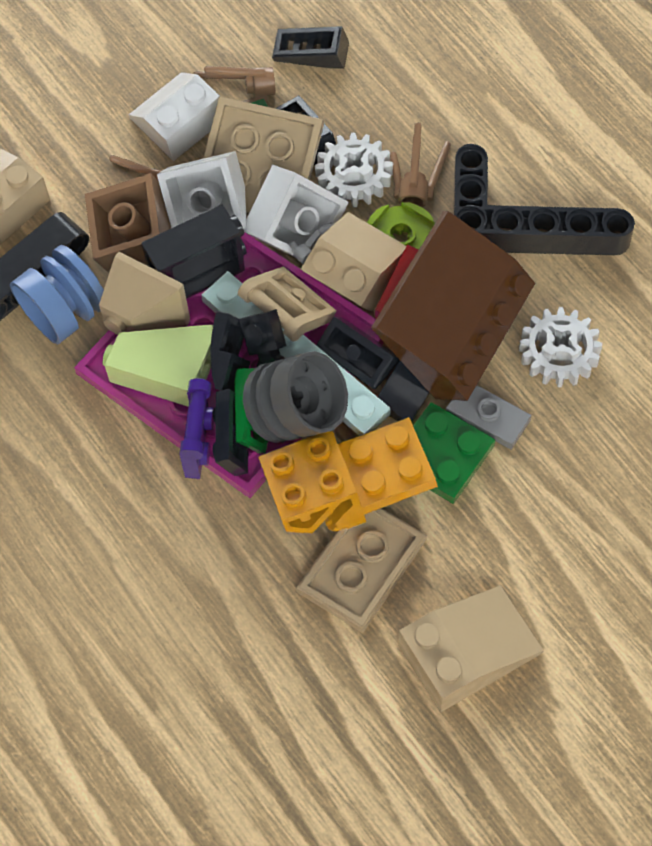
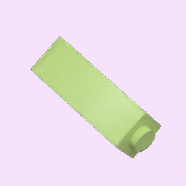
[103,325,213,406]

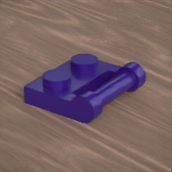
[179,378,214,479]

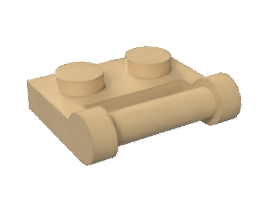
[238,266,337,342]

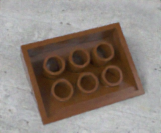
[371,211,536,401]

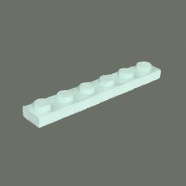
[202,271,390,436]

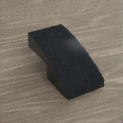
[210,311,250,392]

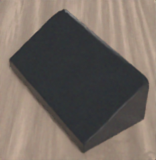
[316,316,400,389]
[378,360,430,422]

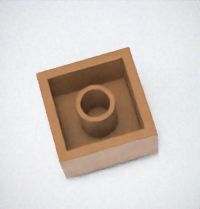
[85,173,171,273]

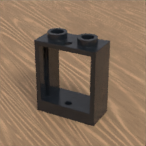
[141,204,247,299]

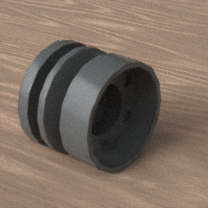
[243,351,348,443]

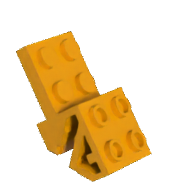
[259,417,438,534]

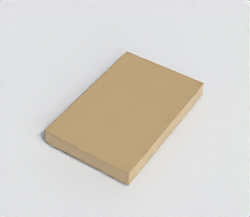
[296,508,427,633]

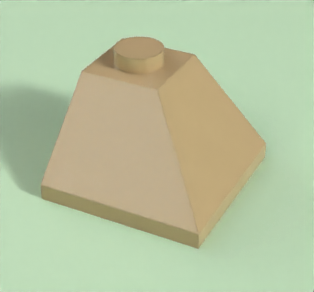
[99,252,190,335]

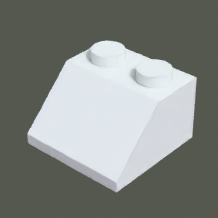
[129,72,219,161]
[157,151,247,229]
[244,165,349,257]

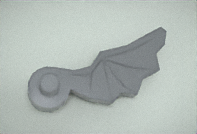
[290,222,334,264]

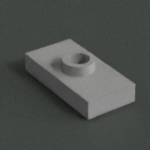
[446,385,531,450]

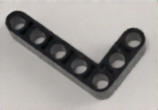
[453,144,635,256]
[0,212,89,321]

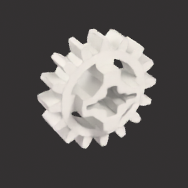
[315,133,393,207]
[519,307,602,387]

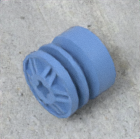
[9,245,104,345]

